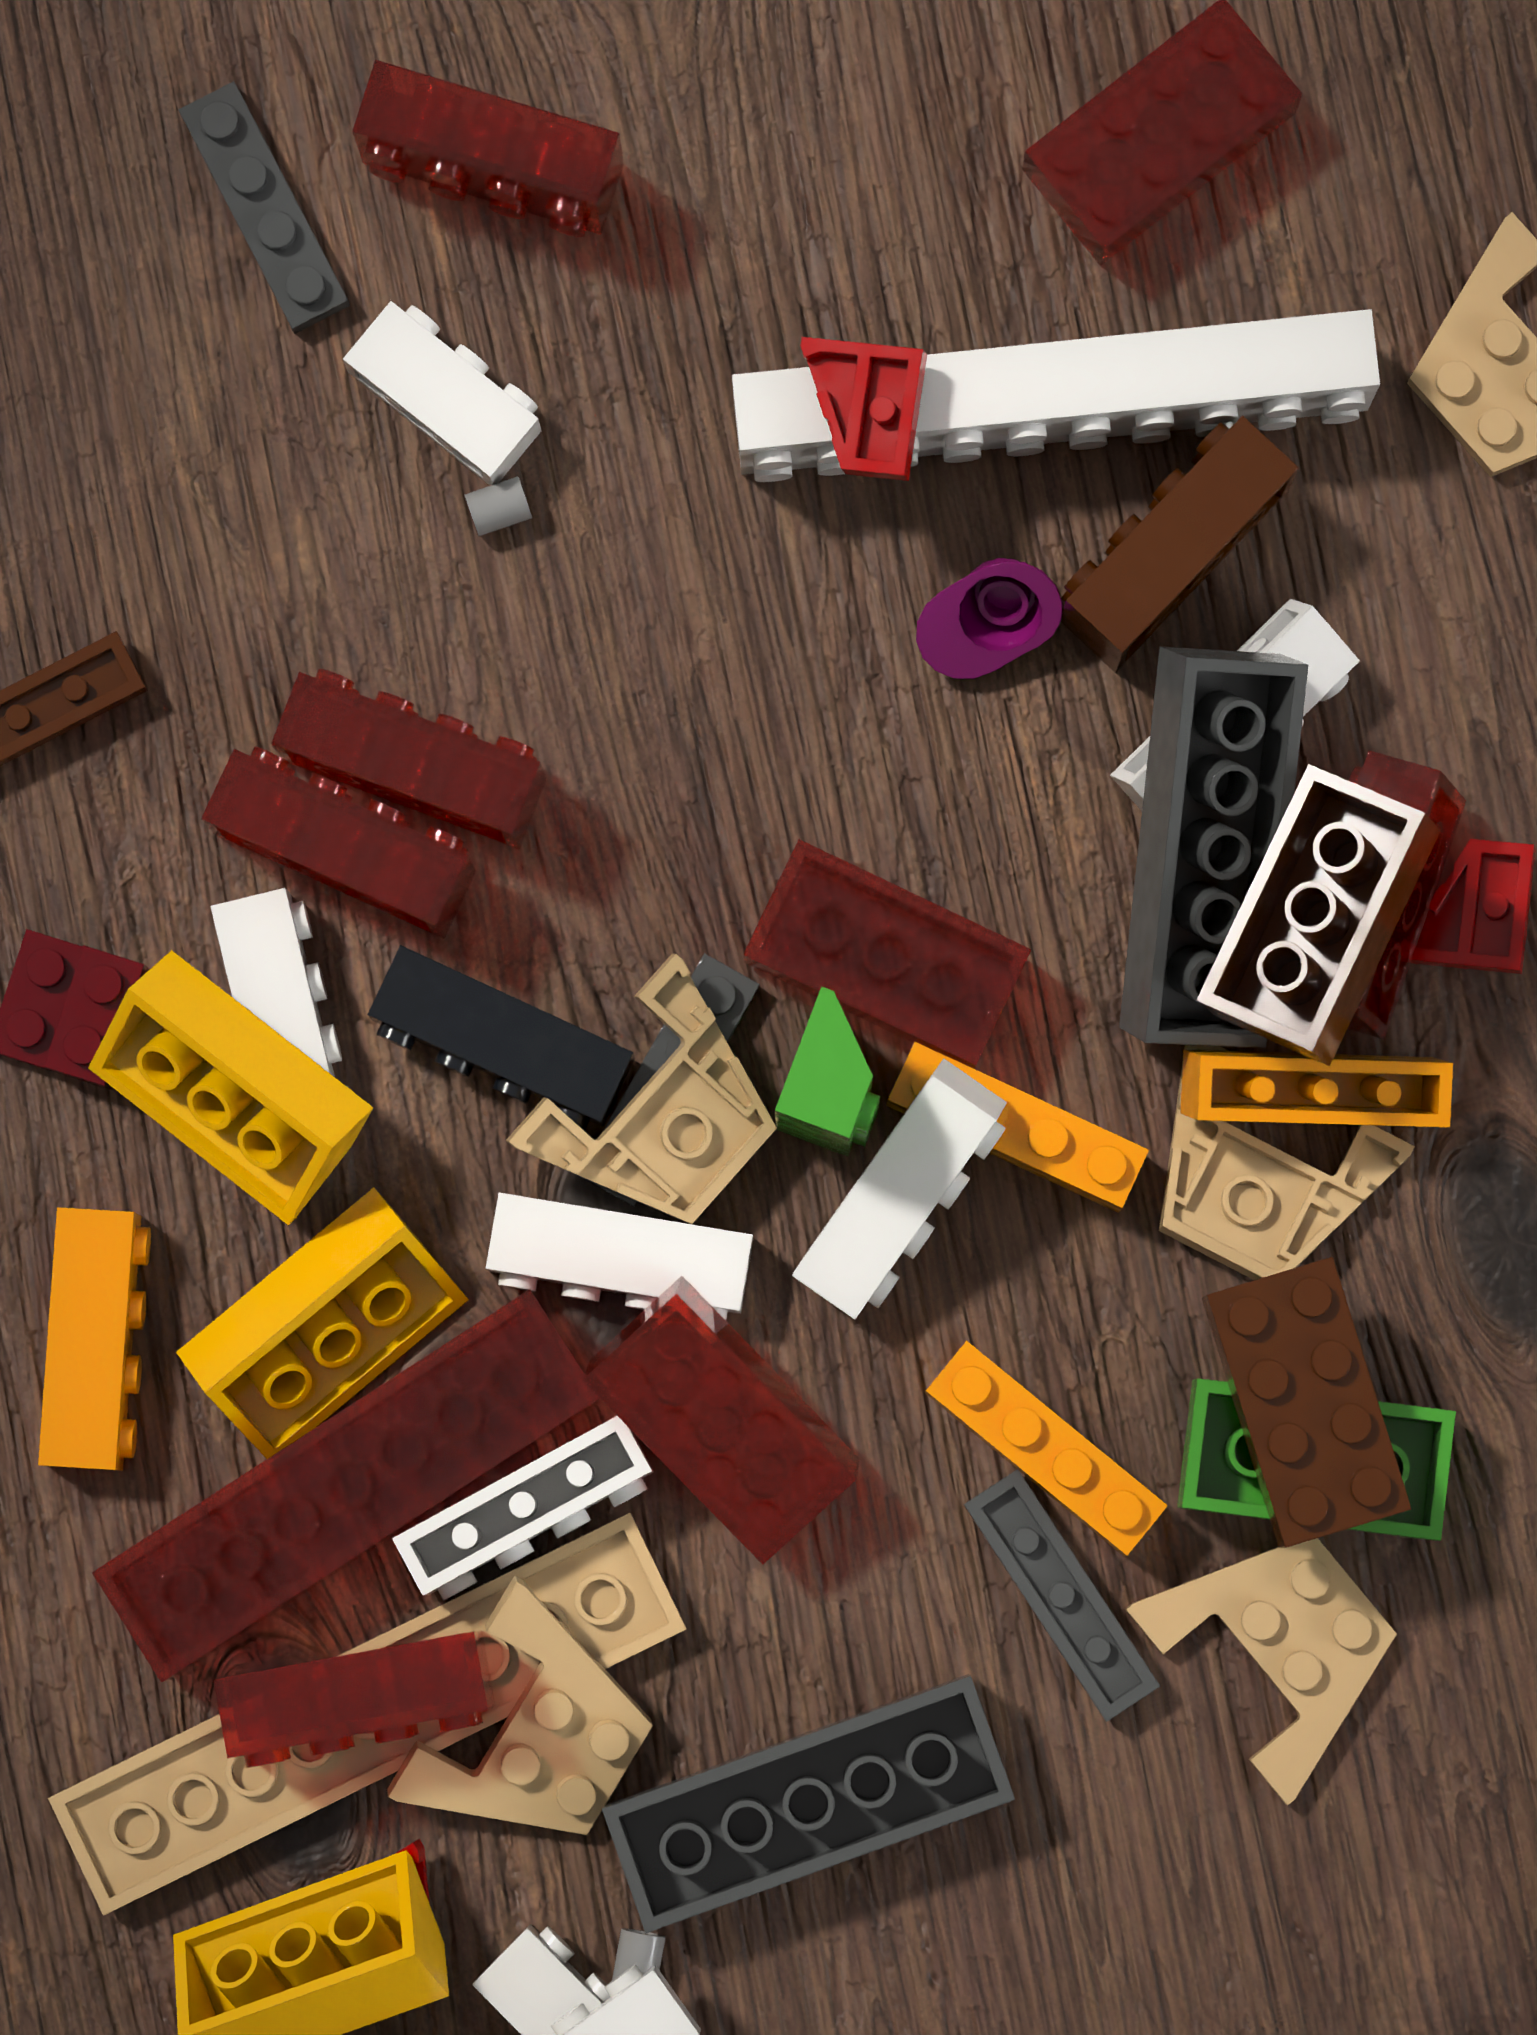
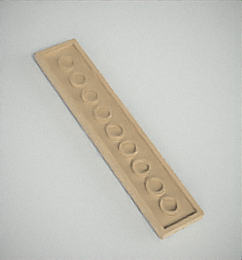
[48,1513,687,1916]

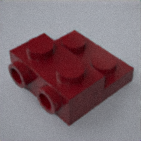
[0,929,150,1090]

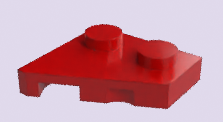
[1397,839,1536,974]

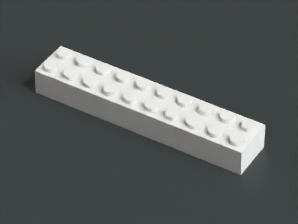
[732,309,1380,482]

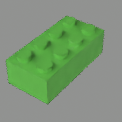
[1177,1378,1456,1541]

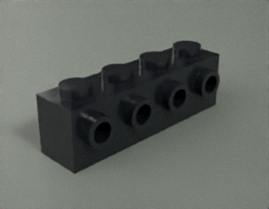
[367,945,635,1131]

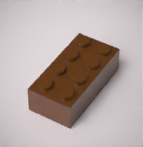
[1061,415,1299,673]
[1196,764,1441,1066]
[1202,1257,1411,1548]

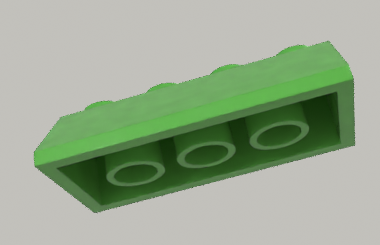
[775,986,880,1157]

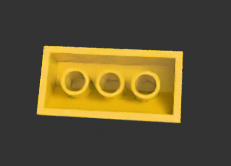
[88,950,373,1225]
[176,1187,469,1464]
[173,1850,449,2035]

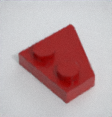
[800,337,927,481]

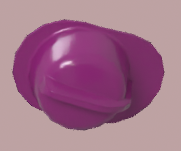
[916,558,1063,679]

